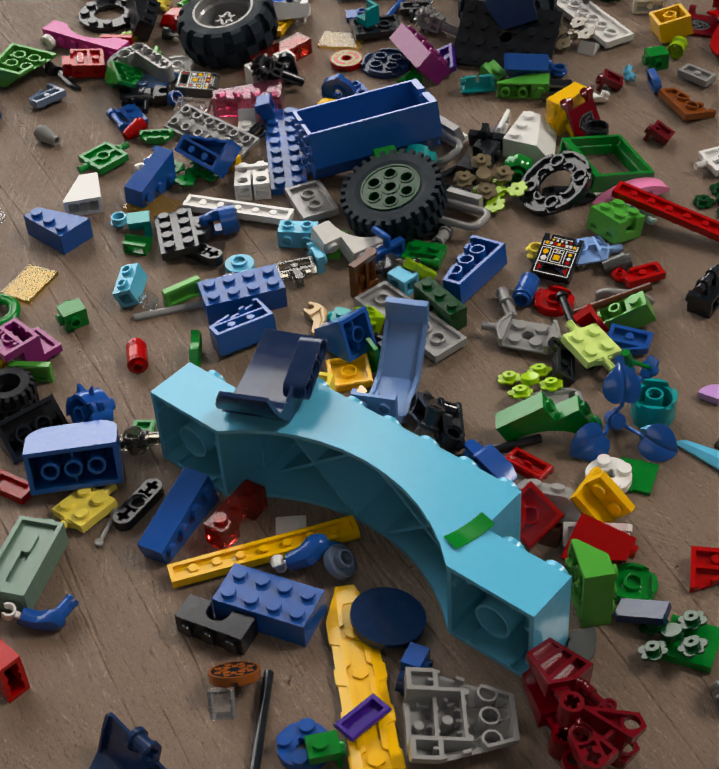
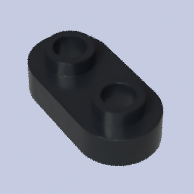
[278,53,299,85]

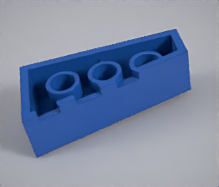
[443,234,507,304]
[137,467,220,565]

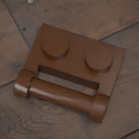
[348,247,379,298]

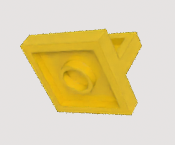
[570,466,636,523]

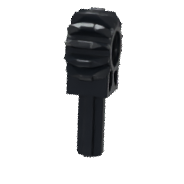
[250,53,305,87]

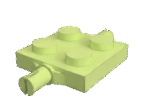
[561,320,622,373]

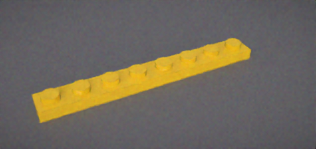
[167,515,361,589]

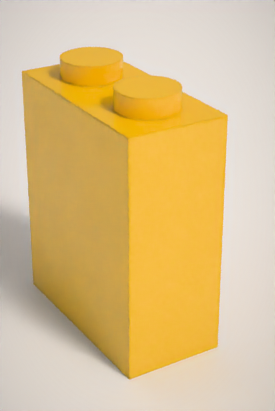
[546,82,587,136]

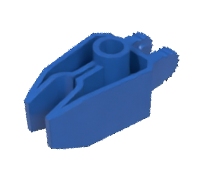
[463,439,518,484]

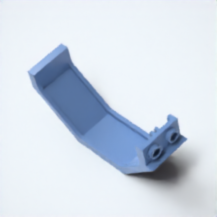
[350,296,429,423]

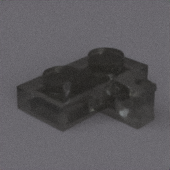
[273,256,317,289]

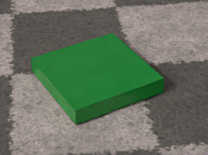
[662,614,719,674]

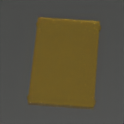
[318,31,363,51]
[122,195,181,219]
[0,264,59,304]

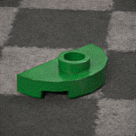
[139,128,174,145]

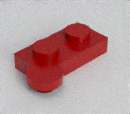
[611,261,666,289]

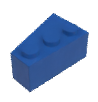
[124,145,177,208]
[24,207,93,255]

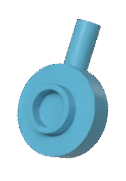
[225,254,255,274]

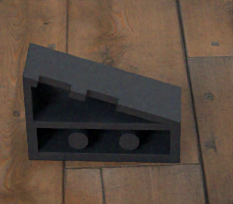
[125,0,161,41]

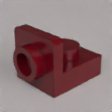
[595,68,623,91]
[643,120,675,145]

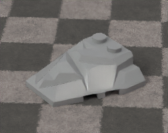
[403,667,520,764]

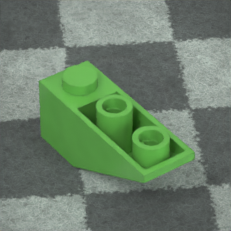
[497,73,550,99]
[597,290,656,330]

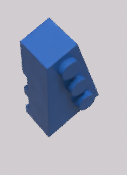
[174,134,242,179]
[208,297,277,357]

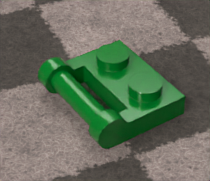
[400,240,448,270]

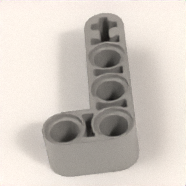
[117,43,175,83]

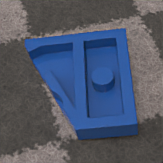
[608,323,654,356]

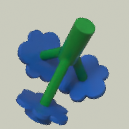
[613,349,659,383]

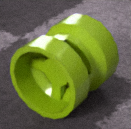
[667,36,688,59]

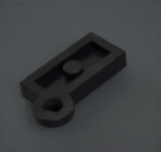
[548,337,575,387]

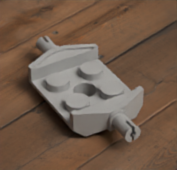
[481,312,562,355]

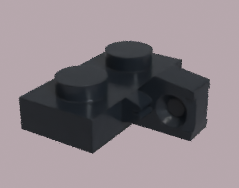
[468,123,505,150]

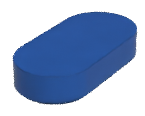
[647,68,662,94]

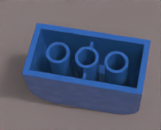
[22,420,125,496]

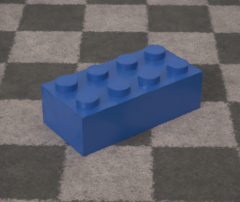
[197,264,288,325]
[212,563,327,647]

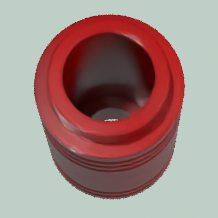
[126,338,149,374]

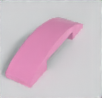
[592,177,669,205]

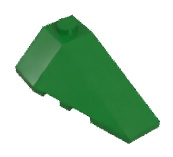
[104,60,144,88]

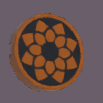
[208,661,261,688]

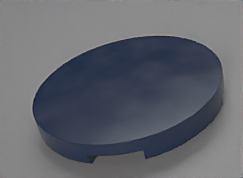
[361,48,411,79]
[350,587,426,651]

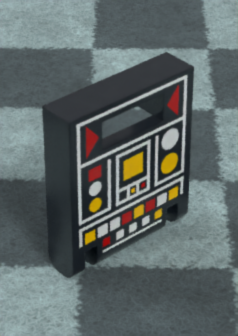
[530,233,585,285]

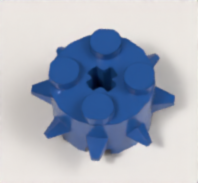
[66,384,116,423]

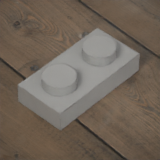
[677,63,717,88]

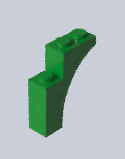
[495,392,603,442]

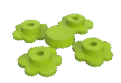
[471,177,528,213]
[498,363,563,399]

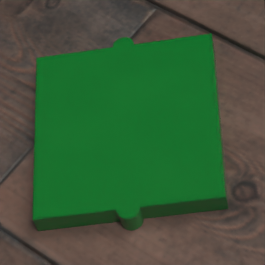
[621,457,659,496]

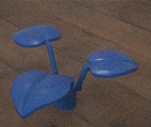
[569,362,678,462]

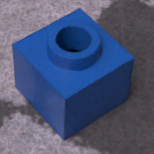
[254,93,276,120]
[400,642,433,672]

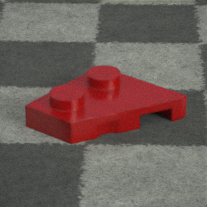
[689,546,719,593]

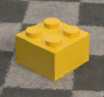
[649,3,693,43]

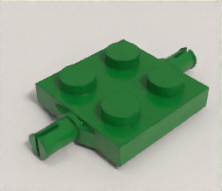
[77,141,130,175]

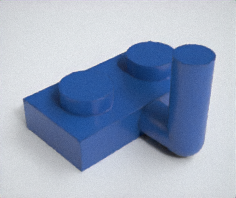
[371,226,405,271]

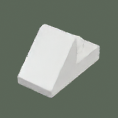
[238,108,258,136]

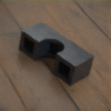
[456,138,502,186]
[175,594,258,656]

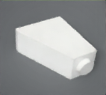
[63,172,104,216]

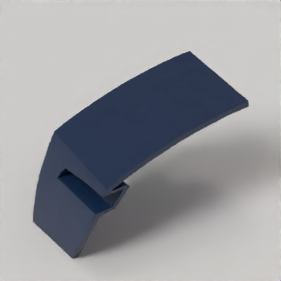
[215,328,328,422]

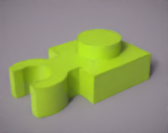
[403,257,437,280]

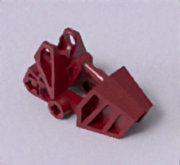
[521,638,647,769]

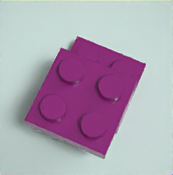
[0,318,63,362]

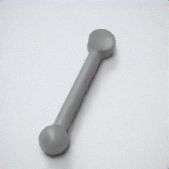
[94,508,117,548]

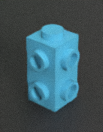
[277,220,319,248]
[112,263,148,308]

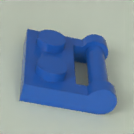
[106,104,149,133]

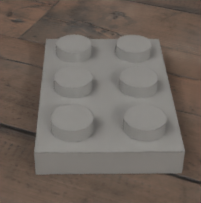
[284,179,339,221]

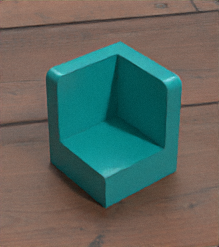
[357,0,379,28]
[126,210,153,237]

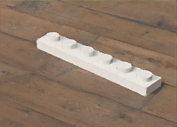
[182,194,295,225]

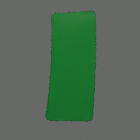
[444,512,494,548]

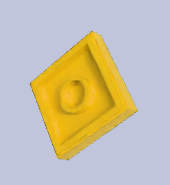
[325,353,373,392]

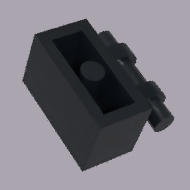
[686,264,719,319]

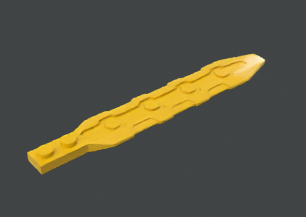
[325,584,406,769]

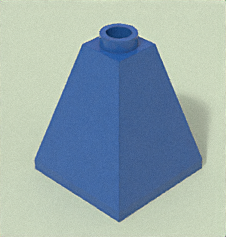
[314,306,377,362]

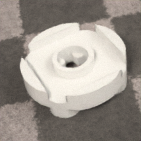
[585,454,632,493]

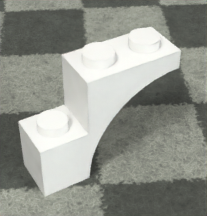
[310,220,383,263]

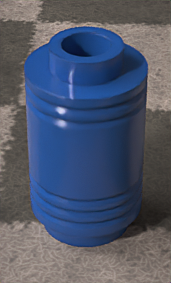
[512,272,540,307]

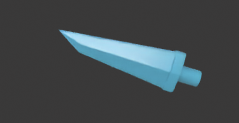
[676,440,719,471]

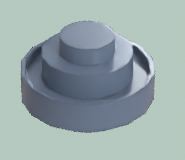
[323,544,357,580]

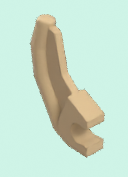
[303,301,328,336]

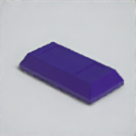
[333,693,392,742]

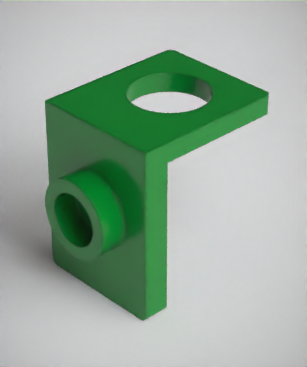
[366,337,380,373]

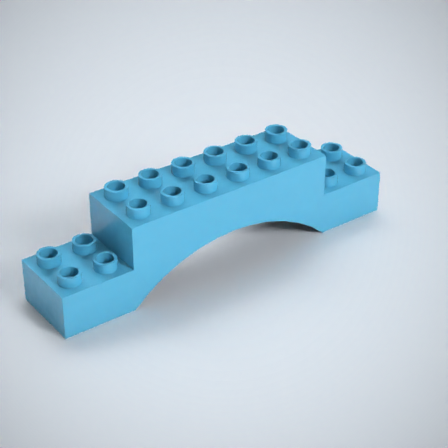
[150,362,572,677]

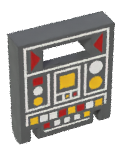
[175,69,220,98]

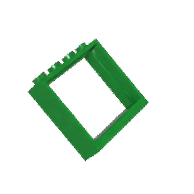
[558,134,655,193]

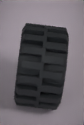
[0,366,39,421]

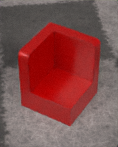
[573,304,609,333]

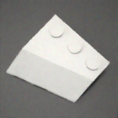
[503,111,557,164]

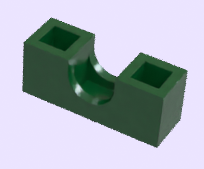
[413,276,467,331]

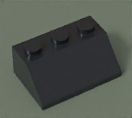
[0,394,69,464]

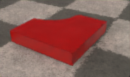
[520,480,566,550]

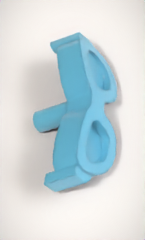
[623,64,636,82]

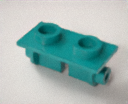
[459,74,496,94]

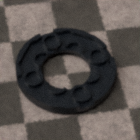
[78,0,131,33]
[520,151,593,216]

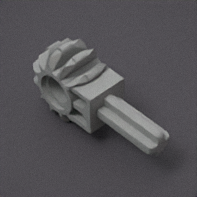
[413,5,459,36]

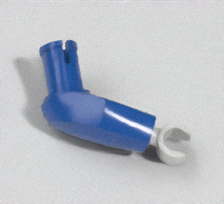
[270,533,342,573]
[1,594,79,631]

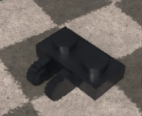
[400,0,432,22]

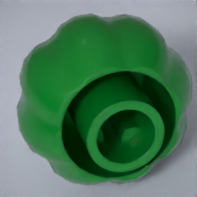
[502,153,534,185]

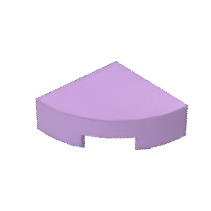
[697,384,719,405]

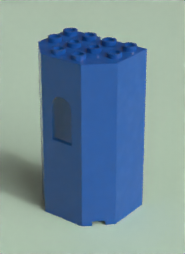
[291,79,443,180]

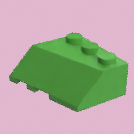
[0,43,57,87]
[564,539,619,628]

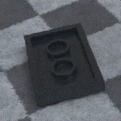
[349,14,401,41]

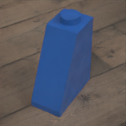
[504,53,554,79]

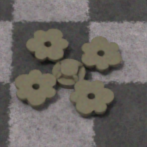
[556,16,595,51]
[454,153,514,200]

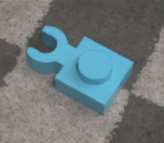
[306,241,327,274]

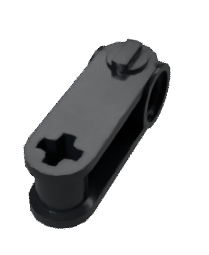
[409,391,445,432]
[435,397,465,455]

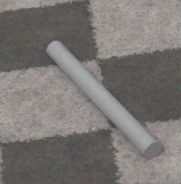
[133,300,203,322]

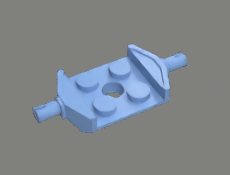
[553,235,623,273]

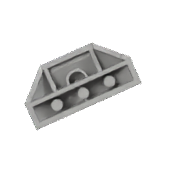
[516,478,582,523]

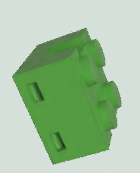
[586,199,646,244]

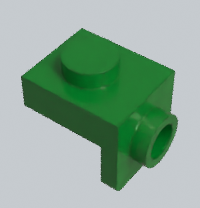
[304,730,347,768]

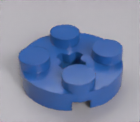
[321,73,356,99]
[276,718,327,769]

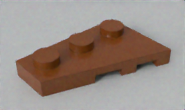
[658,87,716,121]

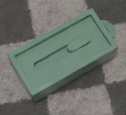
[0,515,69,612]

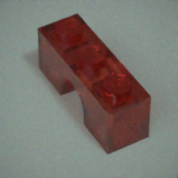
[204,479,268,550]

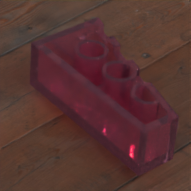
[212,79,284,117]

